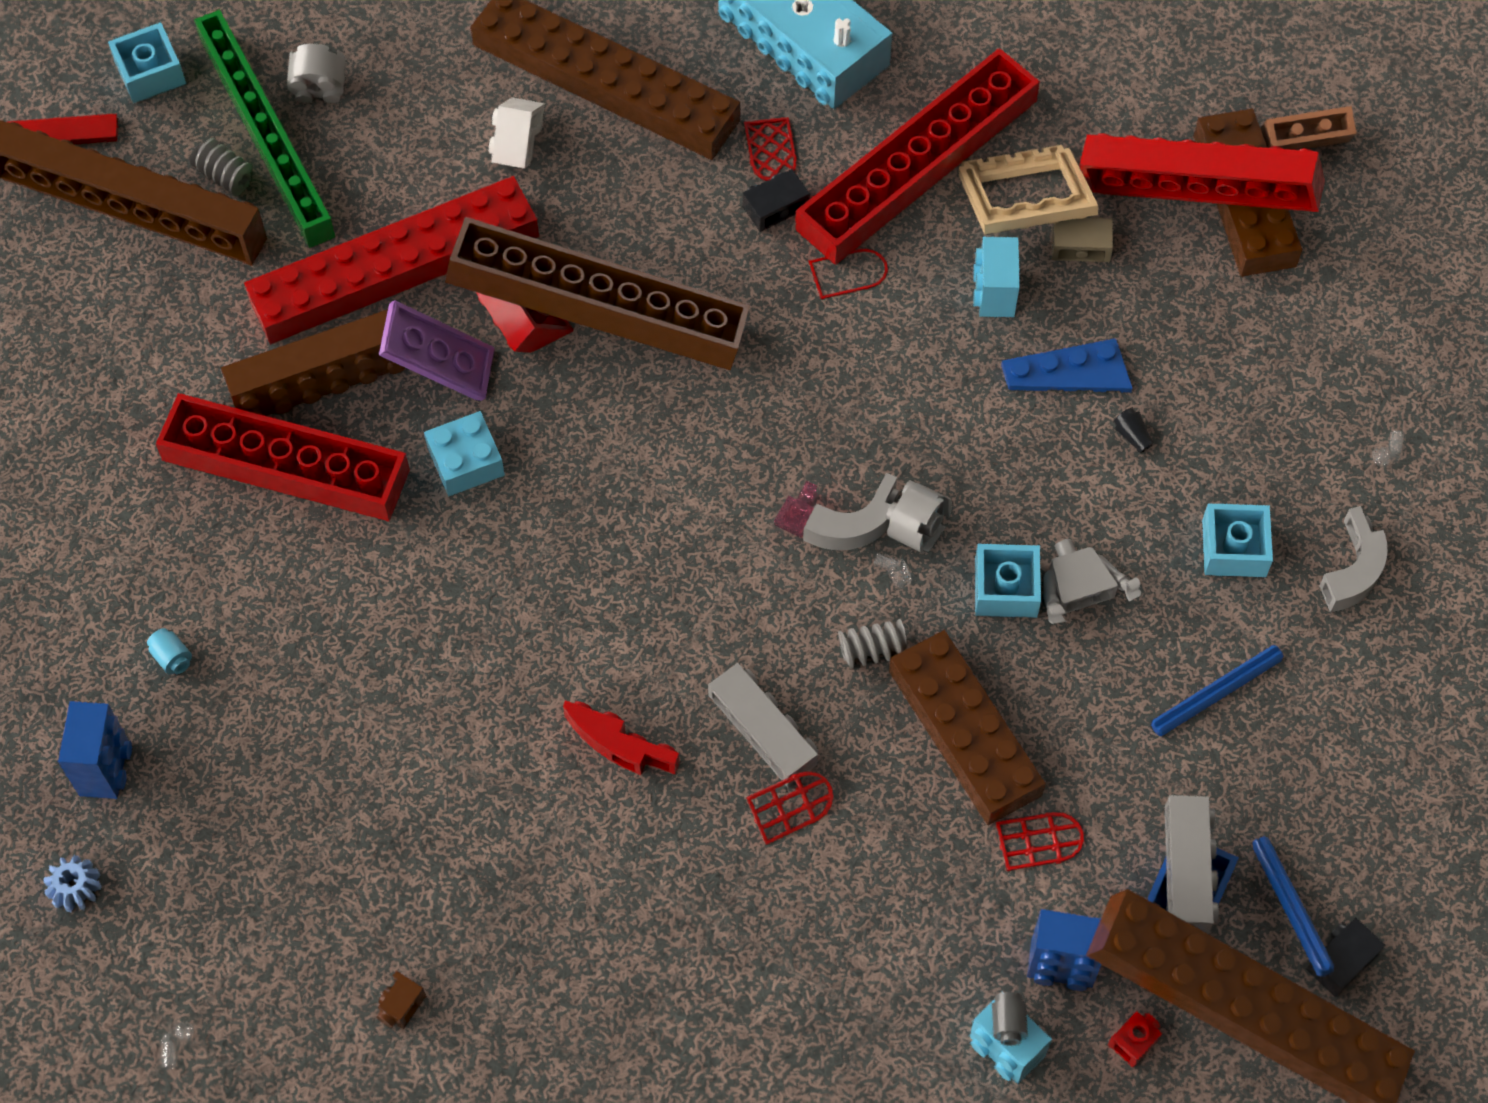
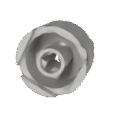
[287,44,346,103]
[886,480,952,553]

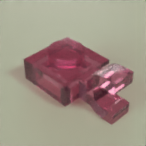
[774,481,818,538]

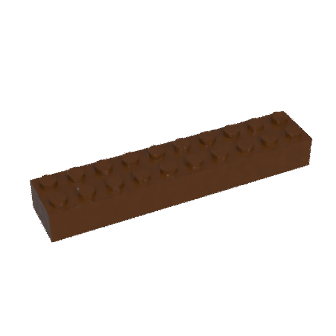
[470,0,741,160]
[0,120,267,265]
[445,217,750,371]
[1086,889,1415,1103]

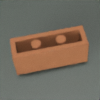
[1260,106,1357,150]

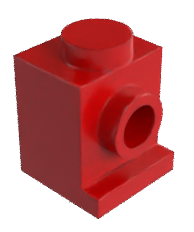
[1108,1011,1162,1068]

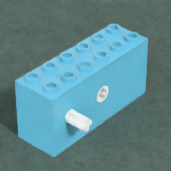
[718,0,892,109]

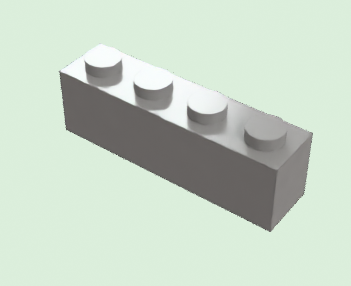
[708,663,818,787]
[1165,795,1219,934]

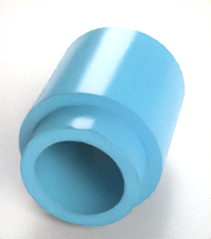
[147,628,192,674]

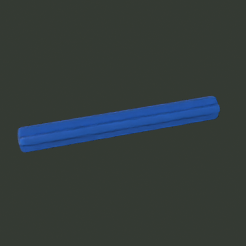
[1151,645,1284,736]
[1253,836,1334,977]

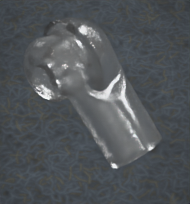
[1372,431,1405,467]
[873,552,912,588]
[161,1021,195,1070]

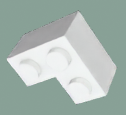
[489,98,545,168]

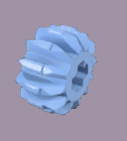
[44,855,101,912]

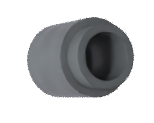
[992,992,1028,1046]

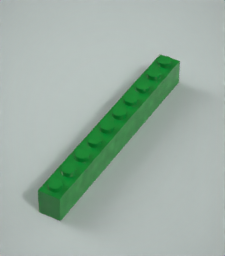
[194,9,336,248]

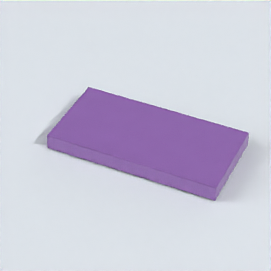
[379,300,495,401]

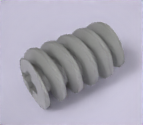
[189,138,252,197]
[838,619,907,668]

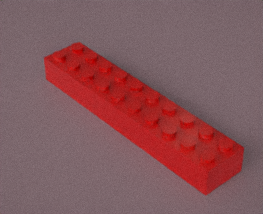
[795,48,1040,265]
[243,176,539,345]

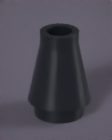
[1113,407,1154,454]

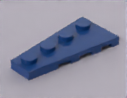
[1001,338,1132,392]

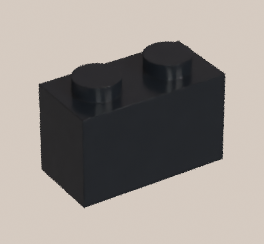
[743,169,810,232]
[1306,917,1386,997]

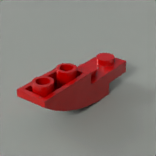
[563,700,680,775]

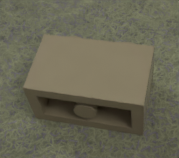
[1051,216,1113,262]

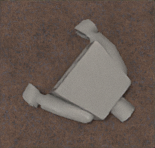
[1043,539,1141,624]

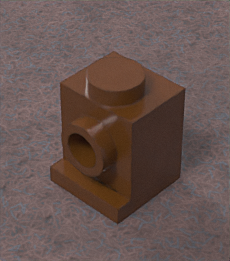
[376,971,427,1029]

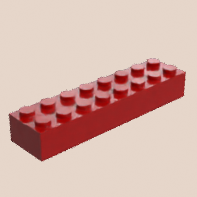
[1079,133,1325,212]
[155,393,410,522]

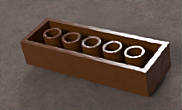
[1193,108,1302,277]
[220,309,405,416]
[889,630,1046,825]

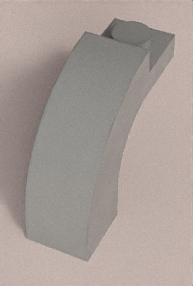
[803,473,900,550]
[1319,506,1388,613]

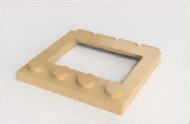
[959,145,1098,234]

